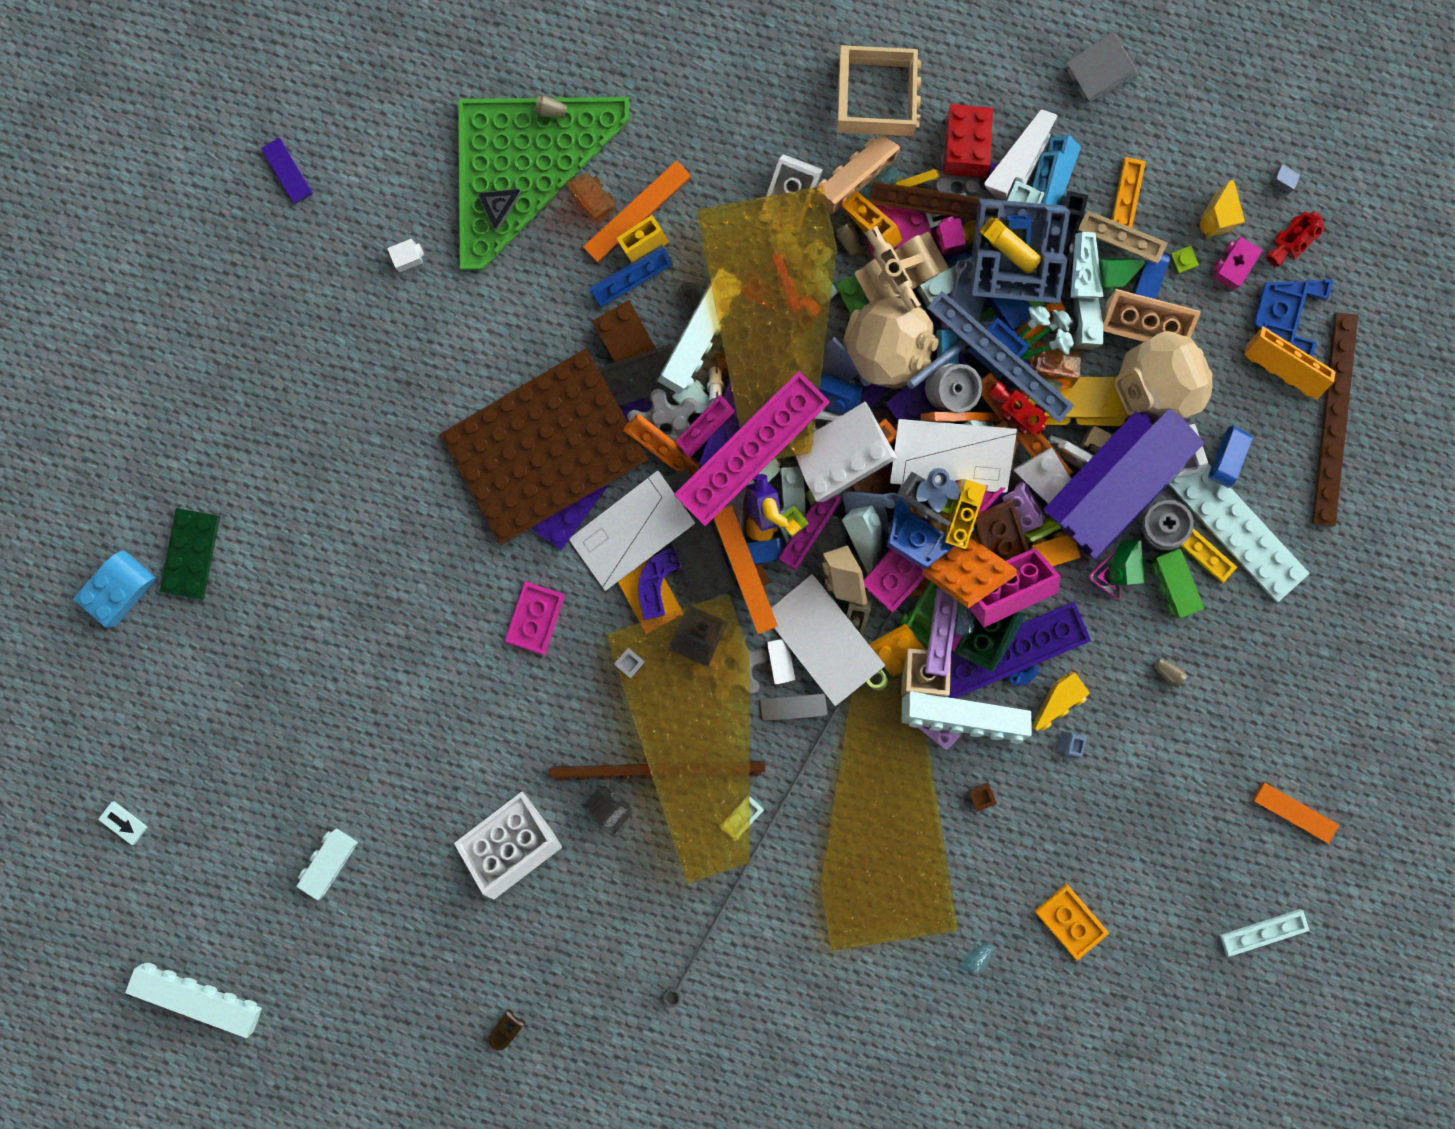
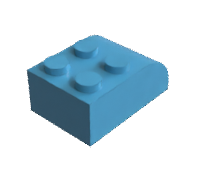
[73,551,157,627]

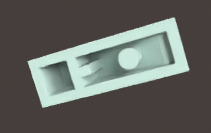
[917,256,972,307]
[1073,298,1103,350]
[780,466,806,517]
[842,505,881,573]

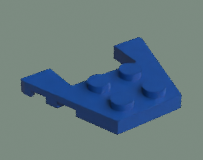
[1252,279,1333,357]
[887,484,975,570]

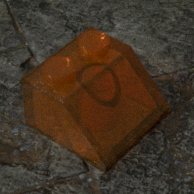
[566,173,617,227]
[1032,341,1081,388]

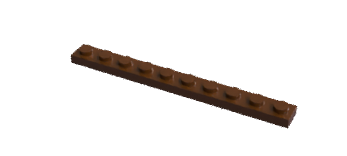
[1311,312,1359,527]
[549,761,765,781]

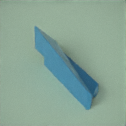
[1032,135,1081,205]

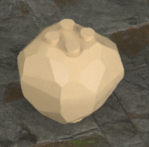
[842,297,938,389]
[1114,331,1213,425]

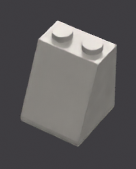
[1067,32,1139,101]

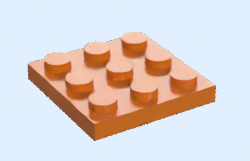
[922,537,1017,608]

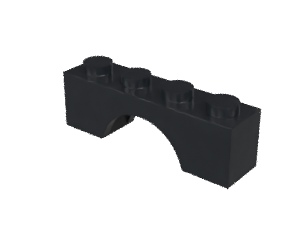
[1060,191,1089,284]

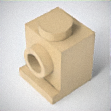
[1080,426,1113,453]

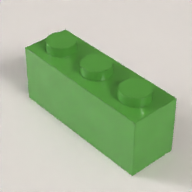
[1151,549,1204,618]

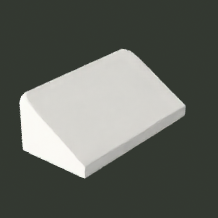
[767,639,795,684]

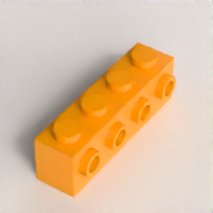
[1244,326,1336,400]

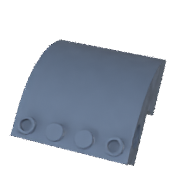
[971,198,1070,303]

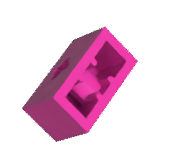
[933,217,966,257]
[1212,237,1262,291]

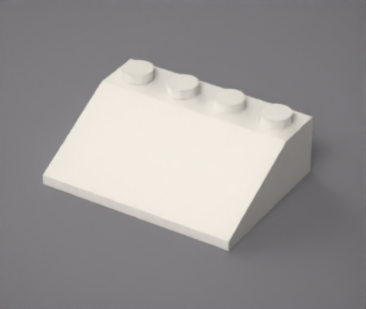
[792,402,898,502]
[454,792,562,899]

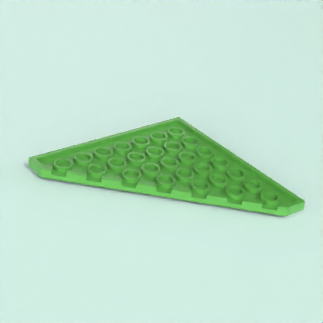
[458,97,630,271]

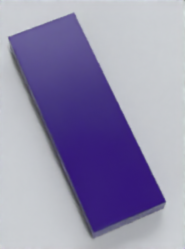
[261,138,313,204]

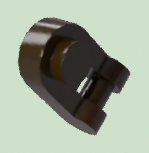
[489,1009,526,1050]

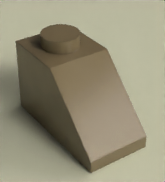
[845,591,872,637]

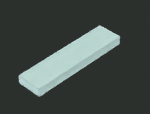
[1219,909,1310,957]

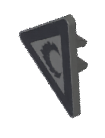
[478,189,522,230]

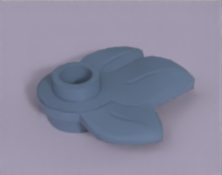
[916,468,959,512]

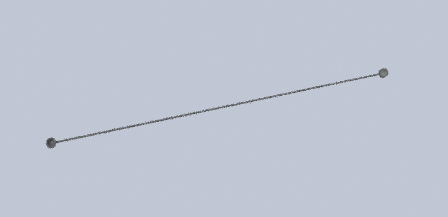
[663,611,894,1007]

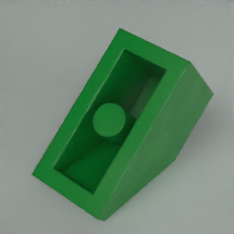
[1099,258,1145,291]
[1109,540,1144,586]

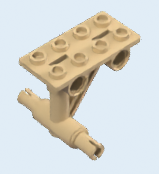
[854,226,949,312]

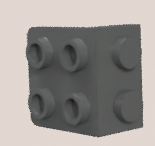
[897,471,951,526]

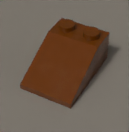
[592,300,662,380]

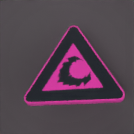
[1088,552,1121,599]

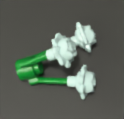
[1018,306,1074,360]

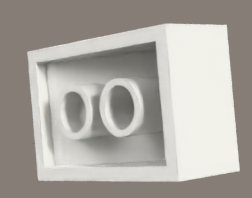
[758,154,823,235]

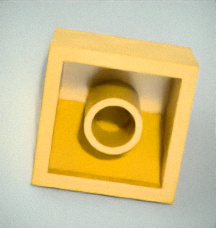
[1200,180,1245,238]

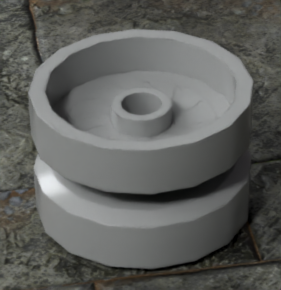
[925,363,982,413]
[1141,500,1194,551]

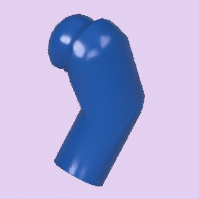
[1009,665,1041,685]

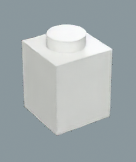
[387,239,424,272]

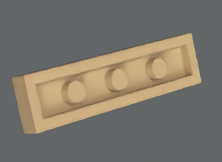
[1078,210,1168,264]

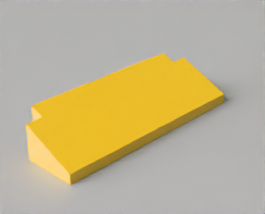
[1006,376,1128,426]

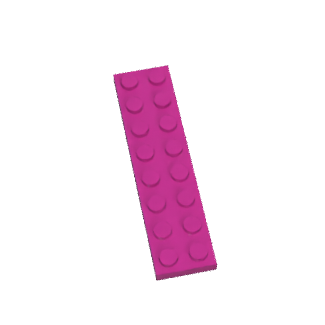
[674,371,830,526]
[863,480,1009,612]

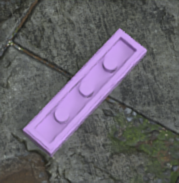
[925,587,958,677]

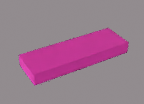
[675,395,735,457]

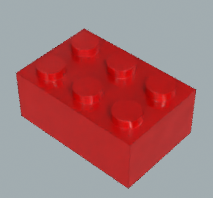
[943,104,993,179]

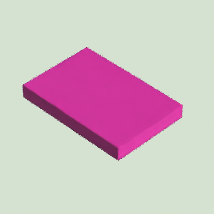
[504,581,565,655]

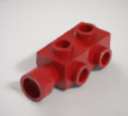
[1265,211,1325,267]
[987,381,1048,436]

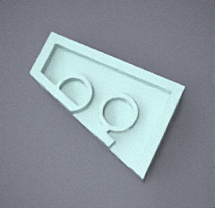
[1071,232,1103,299]

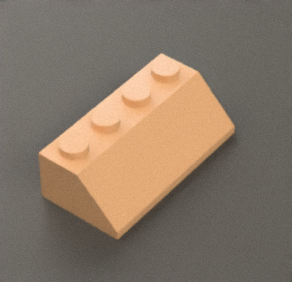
[815,135,900,215]
[1102,289,1201,342]

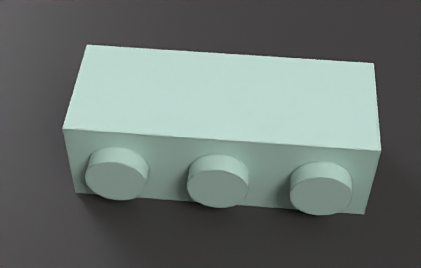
[296,829,358,900]

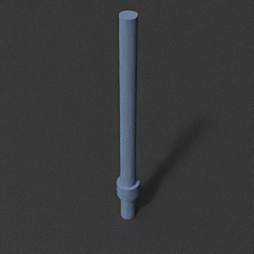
[907,314,1000,389]

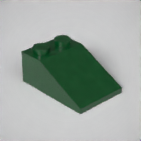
[954,611,1026,672]

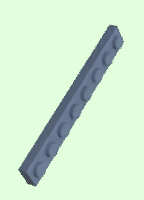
[927,291,1074,423]

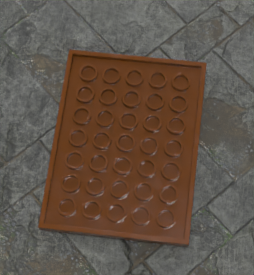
[440,348,649,545]

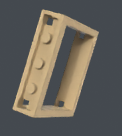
[836,45,921,136]

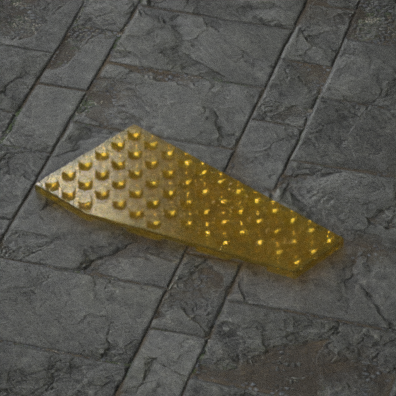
[696,186,837,461]
[606,594,750,884]
[820,677,958,951]

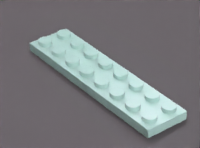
[1168,464,1310,602]

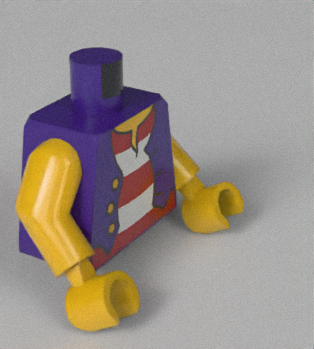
[746,474,801,535]

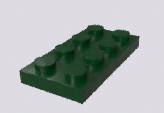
[160,508,220,600]

